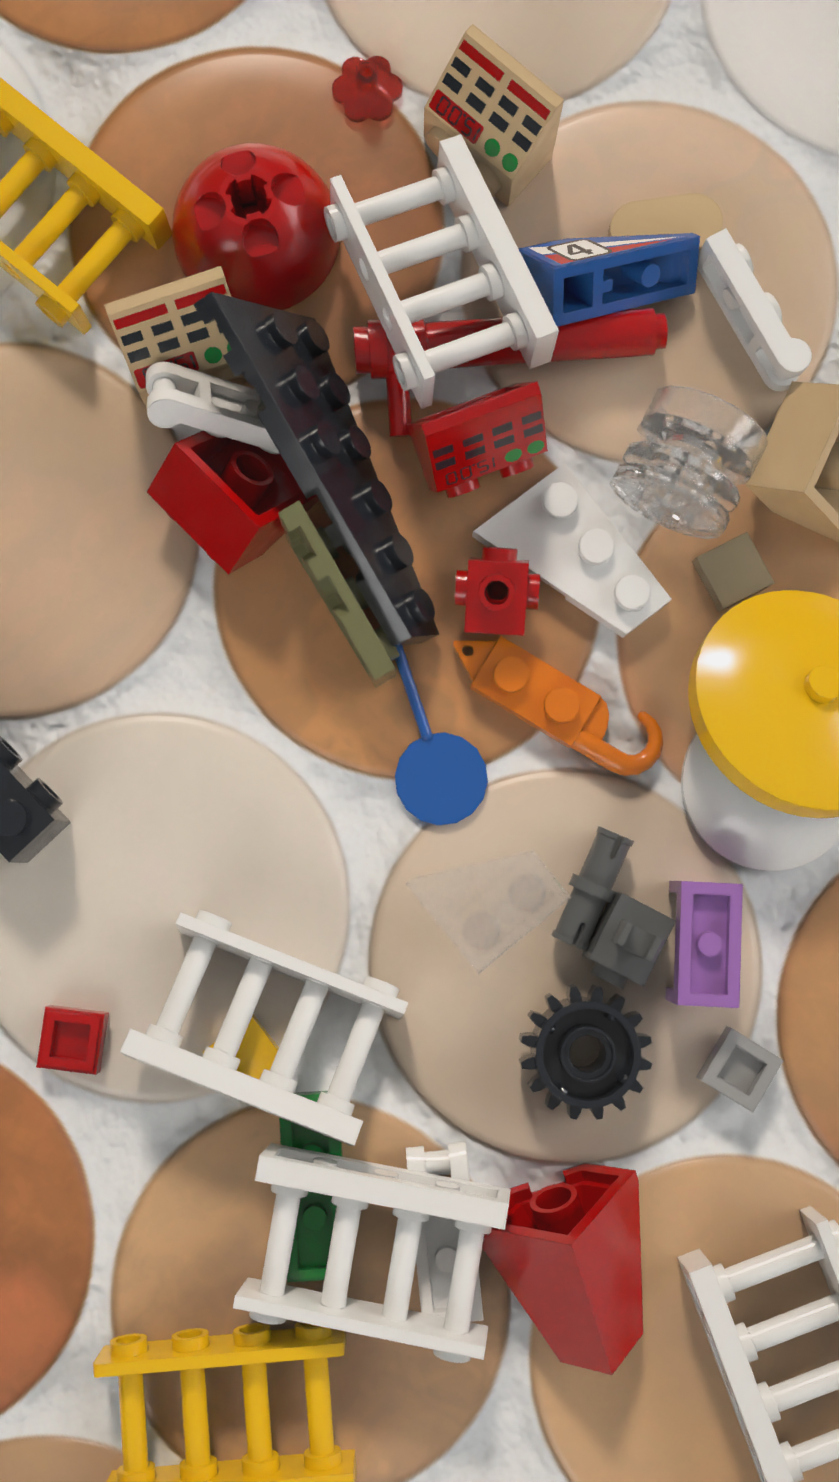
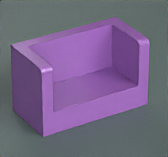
[665,881,743,1008]

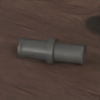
[551,826,634,951]

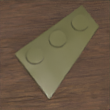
[278,501,400,688]

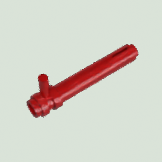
[353,308,668,438]

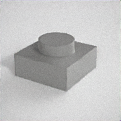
[697,1026,784,1113]

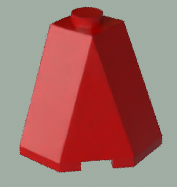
[482,1163,643,1375]

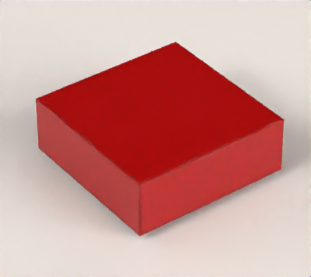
[36,1005,109,1075]

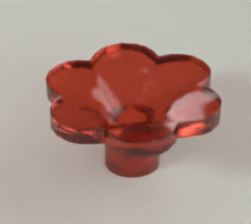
[332,55,403,123]

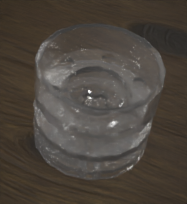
[610,385,768,539]

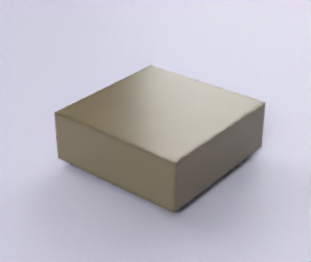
[692,532,775,612]

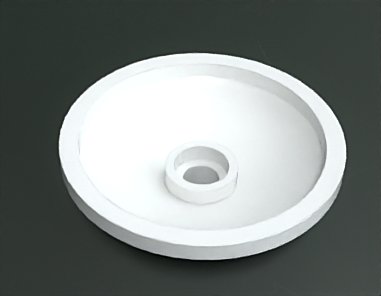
[681,733,839,871]

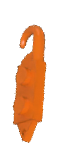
[453,636,664,776]

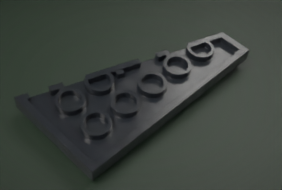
[193,292,439,646]

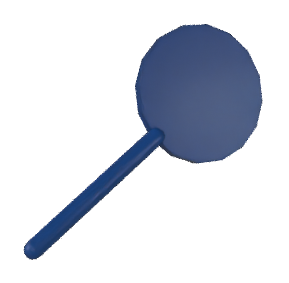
[395,645,488,826]

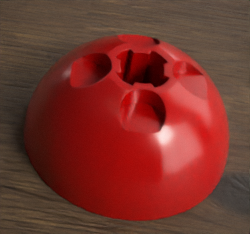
[172,143,340,310]

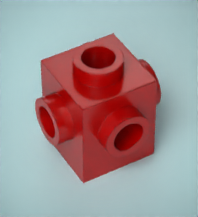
[455,547,540,636]

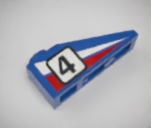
[519,233,700,327]

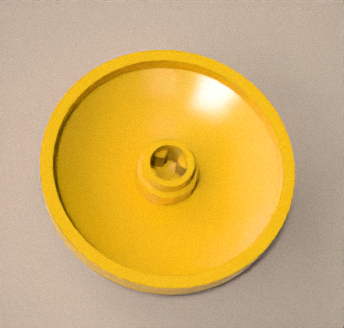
[688,590,839,818]

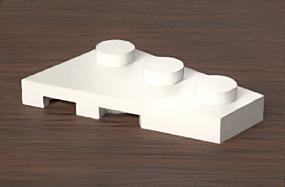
[472,463,672,638]

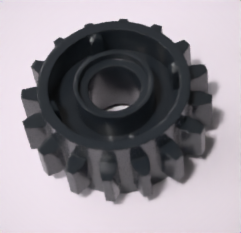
[519,984,652,1120]

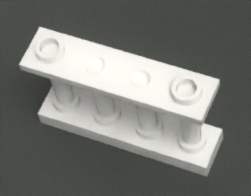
[324,134,559,409]
[120,910,408,1146]
[233,1143,511,1363]
[677,1206,839,1482]

